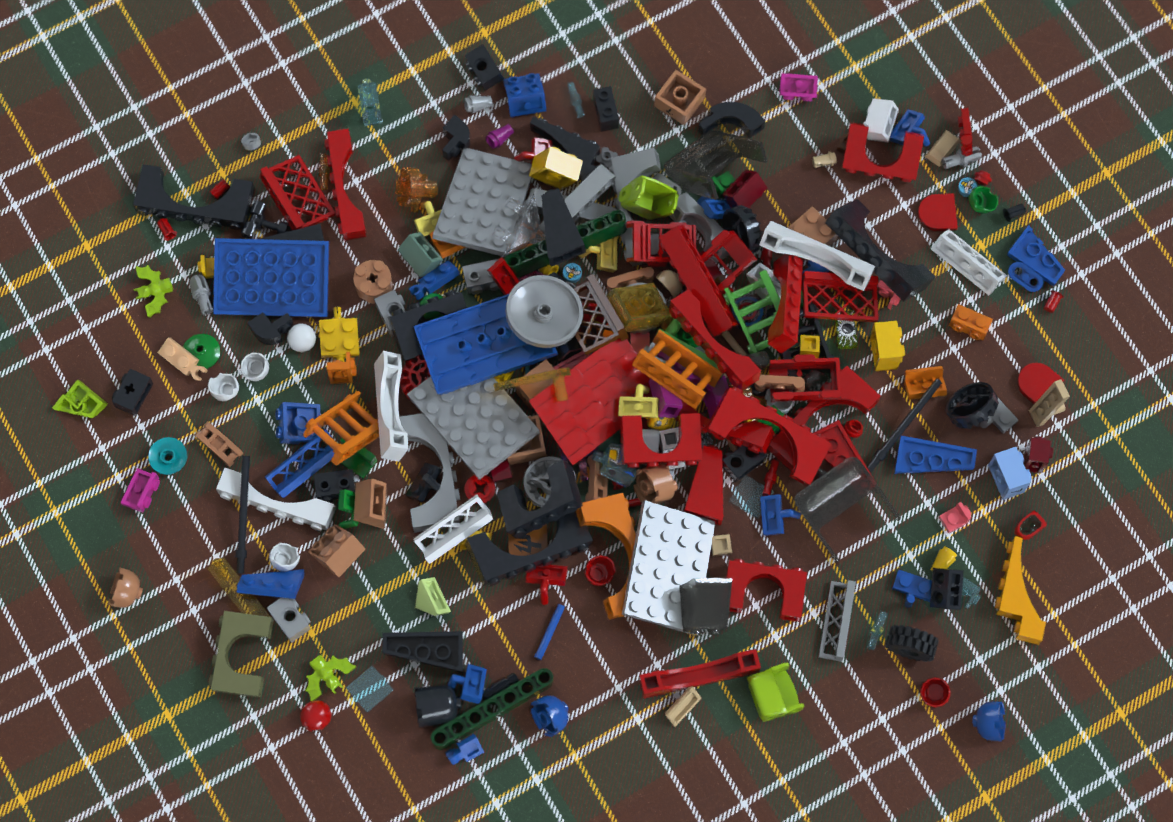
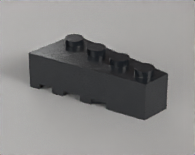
[383,631,464,673]

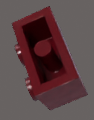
[722,169,768,208]
[1023,436,1053,474]

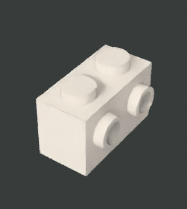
[863,99,899,142]

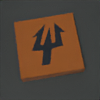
[508,524,548,556]

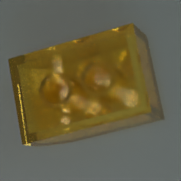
[607,283,671,332]

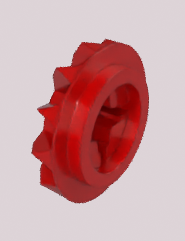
[465,475,496,504]

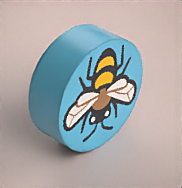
[958,177,977,197]
[563,263,582,283]

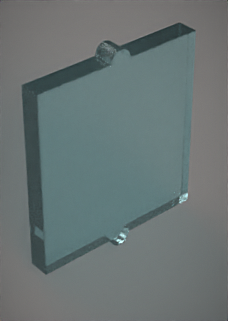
[729,475,774,519]
[346,665,394,713]

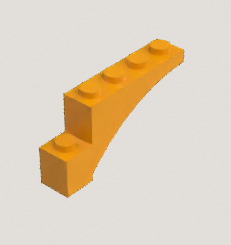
[994,536,1046,645]

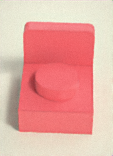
[877,280,901,310]
[939,502,971,534]

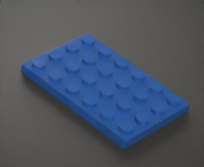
[213,238,329,317]

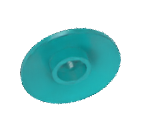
[148,437,187,475]

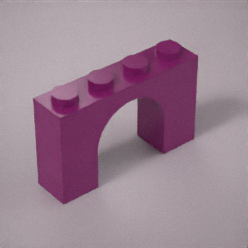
[649,371,729,419]

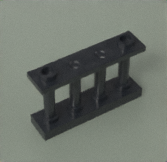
[766,299,834,377]

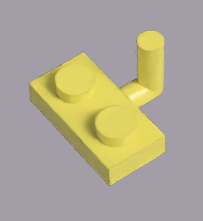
[414,201,442,236]
[579,237,617,272]
[618,384,659,418]

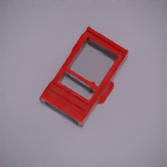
[626,221,696,267]
[677,230,757,292]
[769,354,842,403]

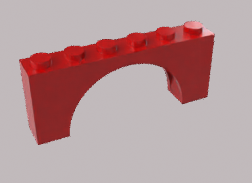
[768,366,881,471]
[705,387,831,486]

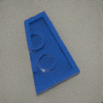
[1007,225,1065,287]
[237,569,305,599]

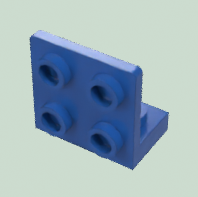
[504,74,547,117]

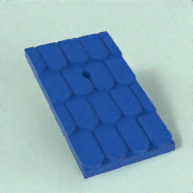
[413,294,558,395]

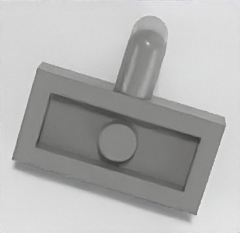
[980,398,1019,434]

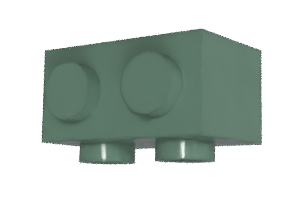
[397,232,443,277]

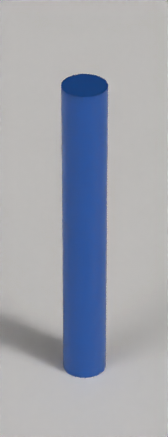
[534,604,565,660]

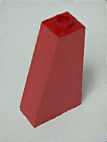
[684,445,723,525]

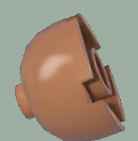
[108,567,143,608]

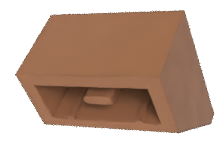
[354,479,387,529]
[308,524,365,577]

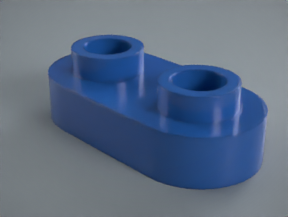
[1008,262,1044,292]

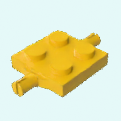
[319,307,359,362]

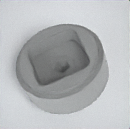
[241,133,261,150]

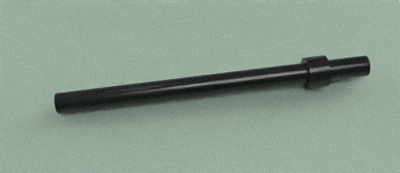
[866,378,942,473]
[235,456,250,574]

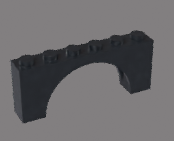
[133,164,255,230]
[825,199,936,302]
[465,511,593,586]

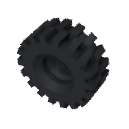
[885,625,939,662]

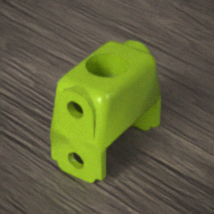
[619,175,679,220]
[747,663,804,722]

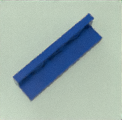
[265,429,334,498]

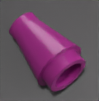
[486,124,514,149]

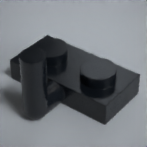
[405,463,442,503]

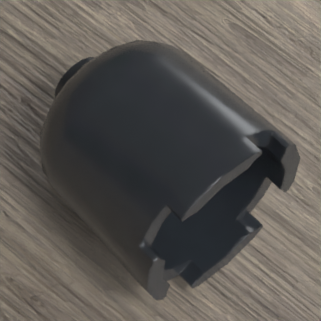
[414,685,461,728]

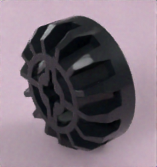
[723,205,763,254]
[945,382,999,429]

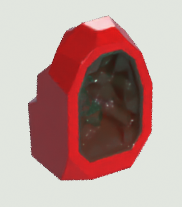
[1014,510,1047,540]

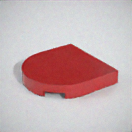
[918,193,958,231]
[1018,363,1064,404]

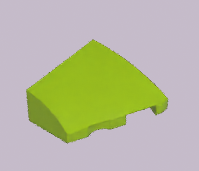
[52,380,108,418]

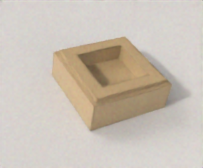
[711,534,732,557]

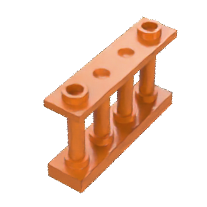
[632,330,723,409]
[303,391,379,466]

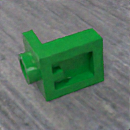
[709,171,735,199]

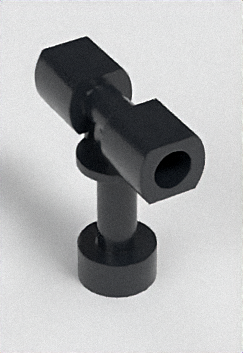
[241,201,290,239]

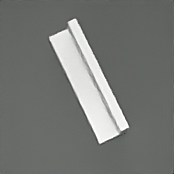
[931,229,1007,295]
[414,495,493,564]

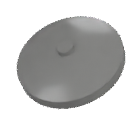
[505,275,583,348]

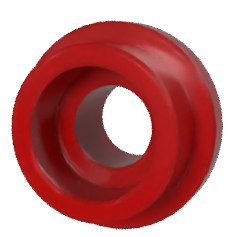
[974,170,992,186]
[844,419,863,438]

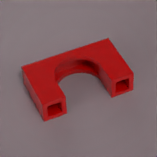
[842,122,924,182]
[620,413,702,468]
[722,559,807,622]

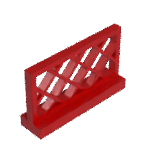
[260,155,336,231]
[802,271,879,323]

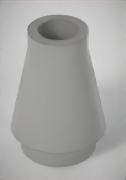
[464,95,492,114]

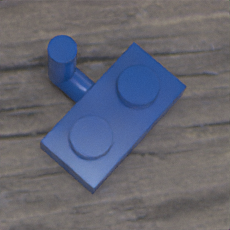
[889,109,930,146]
[697,192,731,219]
[760,494,801,536]
[892,570,932,608]
[448,664,487,704]

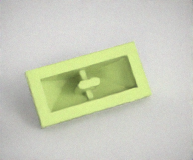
[415,577,451,616]

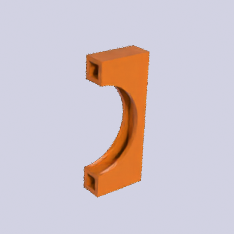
[576,493,636,620]

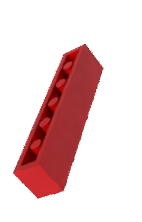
[659,225,738,337]

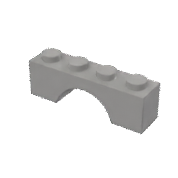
[669,192,730,263]

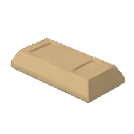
[925,130,961,167]
[665,686,701,727]

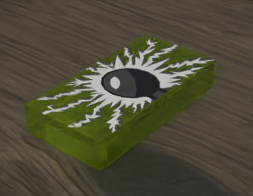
[835,310,857,349]

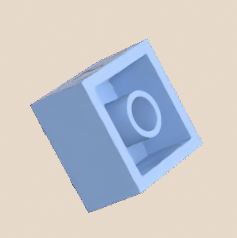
[988,447,1032,500]

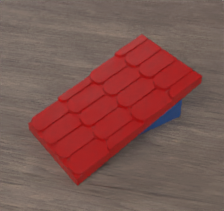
[528,338,653,465]

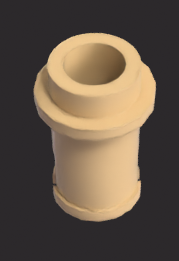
[812,151,837,168]

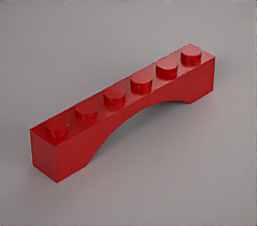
[324,128,367,241]
[767,254,803,354]
[669,289,761,391]
[674,400,774,454]
[639,649,761,699]

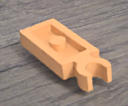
[158,337,207,381]

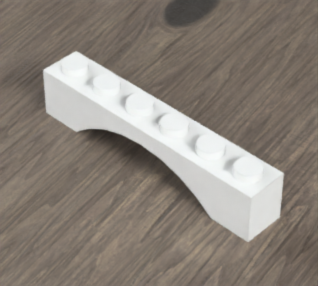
[759,221,875,291]
[374,351,408,462]
[216,468,336,531]

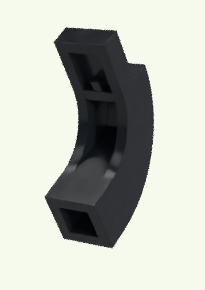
[698,102,765,139]

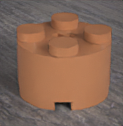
[353,260,393,304]
[633,463,678,504]

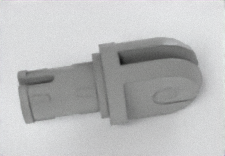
[942,147,982,169]
[190,275,213,315]

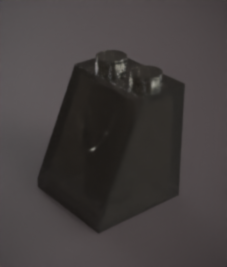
[679,578,732,635]

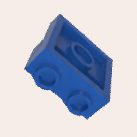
[275,402,321,444]

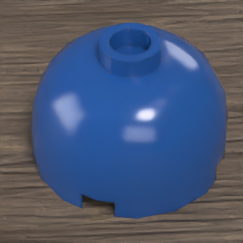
[531,696,568,737]
[973,701,1005,741]

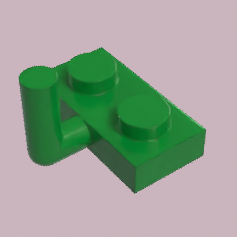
[338,489,359,529]

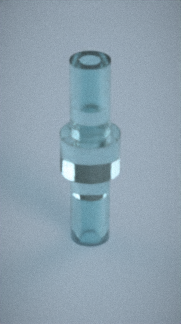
[567,82,584,118]
[867,611,888,650]

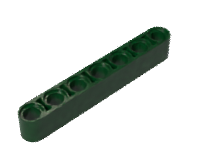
[505,210,628,278]
[431,668,553,750]

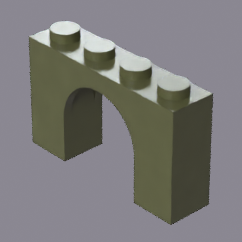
[209,611,274,698]

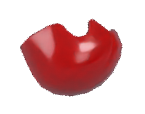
[584,555,616,587]
[920,677,951,708]
[300,700,332,731]

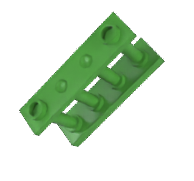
[723,269,799,359]

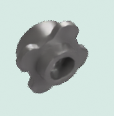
[596,147,618,168]

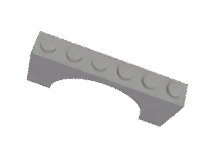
[610,147,669,267]
[399,413,463,533]

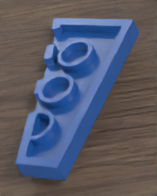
[894,436,977,474]

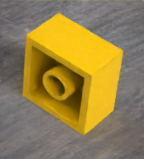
[529,147,583,190]
[870,321,905,371]

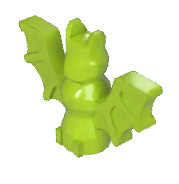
[133,265,173,318]
[305,655,356,701]

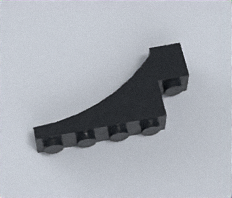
[530,117,600,183]

